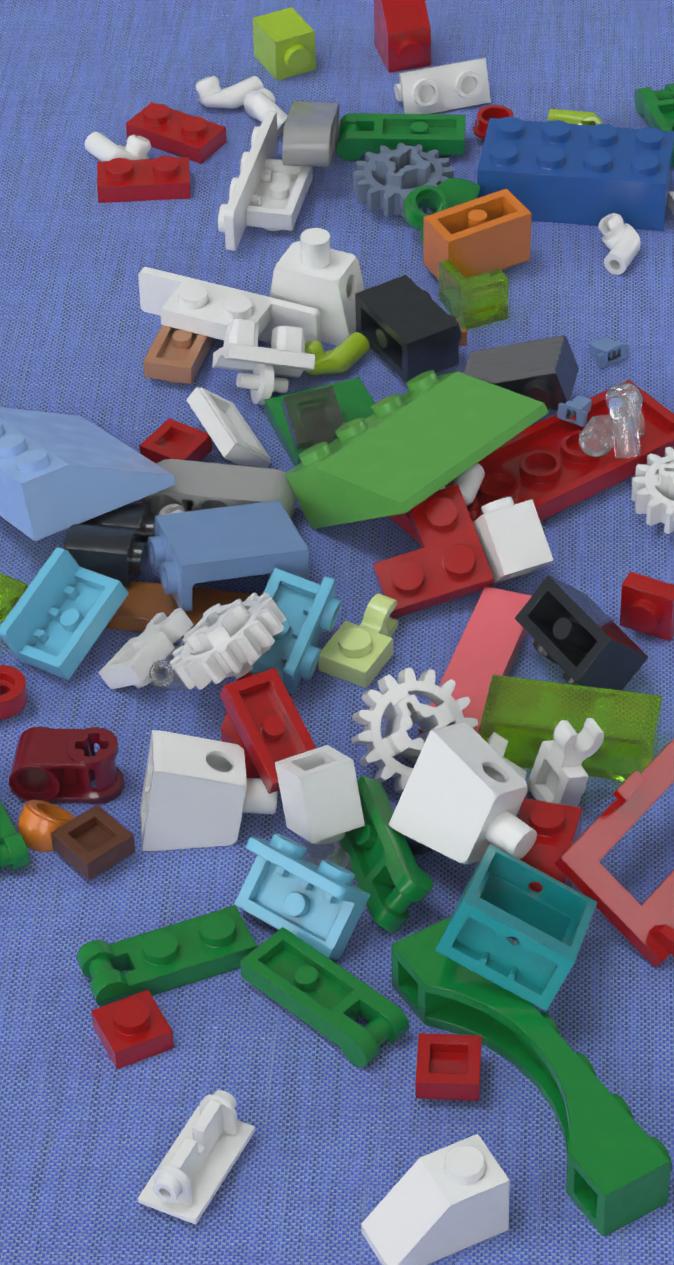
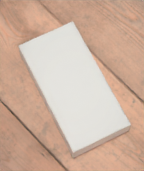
[186,387,271,468]

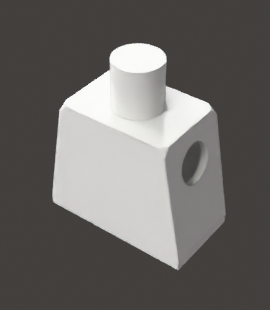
[270,228,365,346]
[388,722,537,864]
[140,730,278,851]

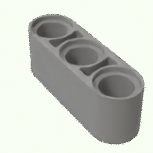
[282,101,339,167]
[141,459,297,519]

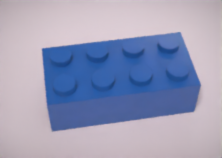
[477,117,674,231]

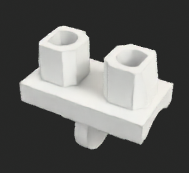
[212,319,315,405]

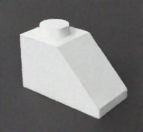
[361,1134,510,1265]

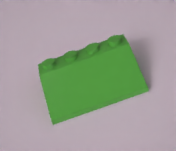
[285,370,549,529]

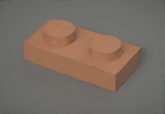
[143,325,215,384]

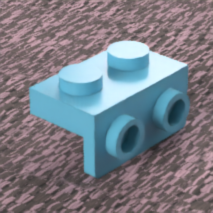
[0,547,129,680]
[250,568,342,694]
[234,833,371,960]

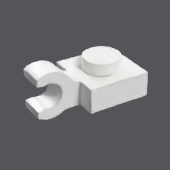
[527,718,604,807]

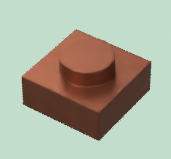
[51,804,135,880]

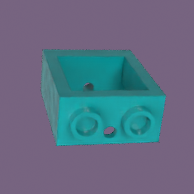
[435,844,597,1011]

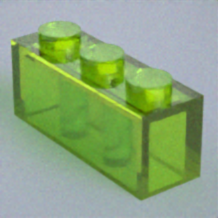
[481,675,662,781]

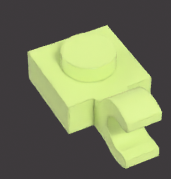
[318,593,398,689]

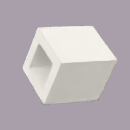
[473,497,553,584]
[275,745,365,845]

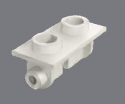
[394,58,491,114]
[137,1090,256,1225]

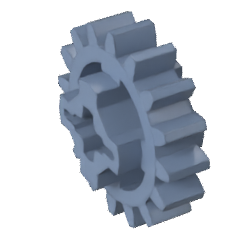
[353,143,454,218]

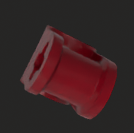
[9,726,124,804]

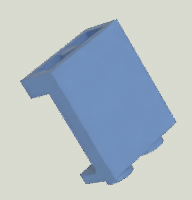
[147,500,309,612]

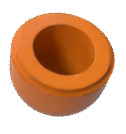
[17,800,76,852]

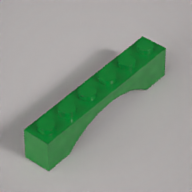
[391,916,672,1237]

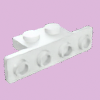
[218,111,313,251]
[138,267,321,343]

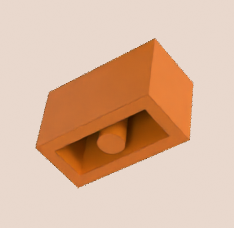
[423,188,532,289]

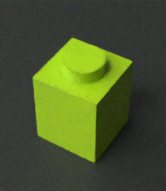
[252,7,316,81]

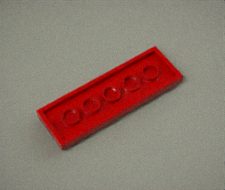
[388,380,674,545]

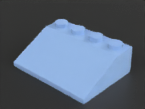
[0,407,176,541]

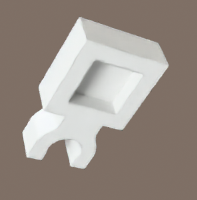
[98,608,194,690]

